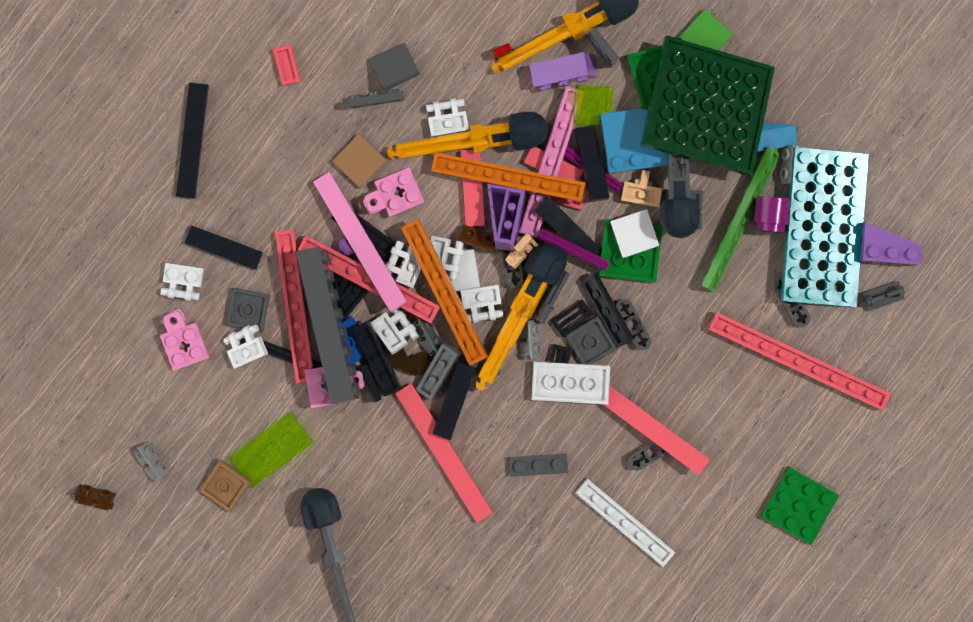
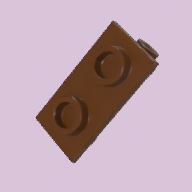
[458,225,496,253]
[74,484,117,511]

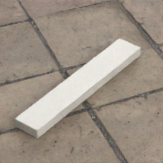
[575,478,676,567]

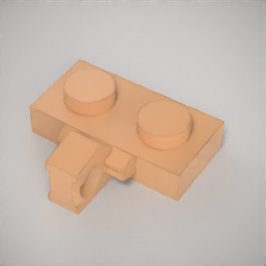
[621,170,662,207]
[505,233,539,269]

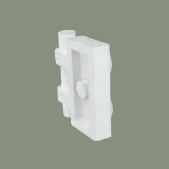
[426,98,469,137]
[431,235,464,280]
[385,240,421,288]
[161,263,204,301]
[461,285,503,324]
[371,308,419,355]
[223,324,268,369]

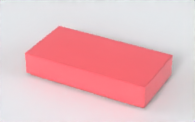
[273,44,301,87]

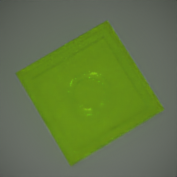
[574,85,613,125]

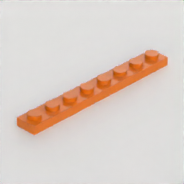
[431,152,586,202]
[401,218,488,365]

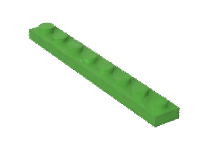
[702,147,781,293]

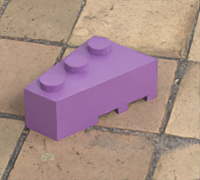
[529,52,598,91]
[487,184,526,252]
[860,222,922,265]

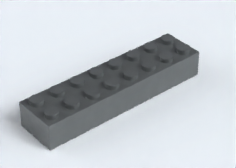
[296,246,361,404]

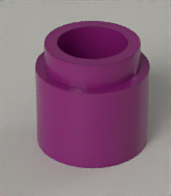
[754,196,791,233]

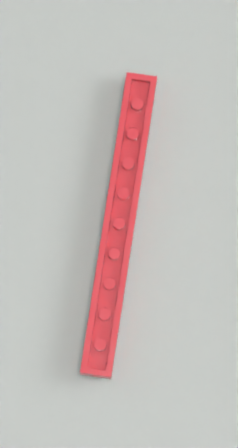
[708,312,891,411]

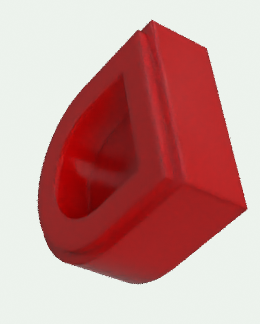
[492,43,513,60]

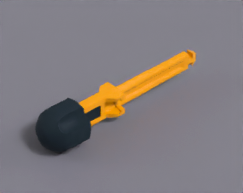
[491,0,639,73]
[387,112,548,159]
[476,243,567,391]

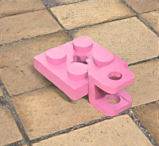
[363,167,424,218]
[160,309,210,371]
[305,367,364,408]

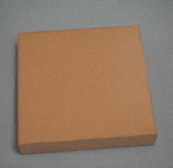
[333,134,386,188]
[199,459,252,513]

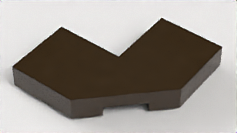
[383,346,431,376]

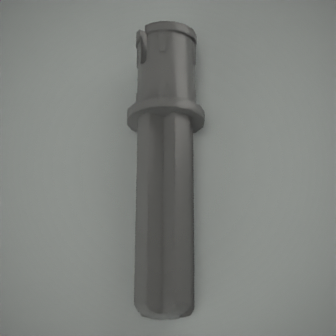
[533,271,569,324]

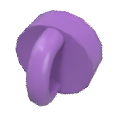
[339,236,354,256]

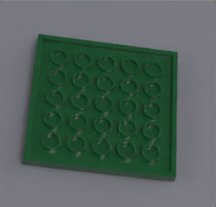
[640,35,775,177]

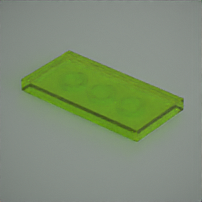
[230,412,314,488]

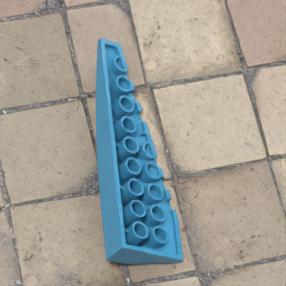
[600,108,797,173]

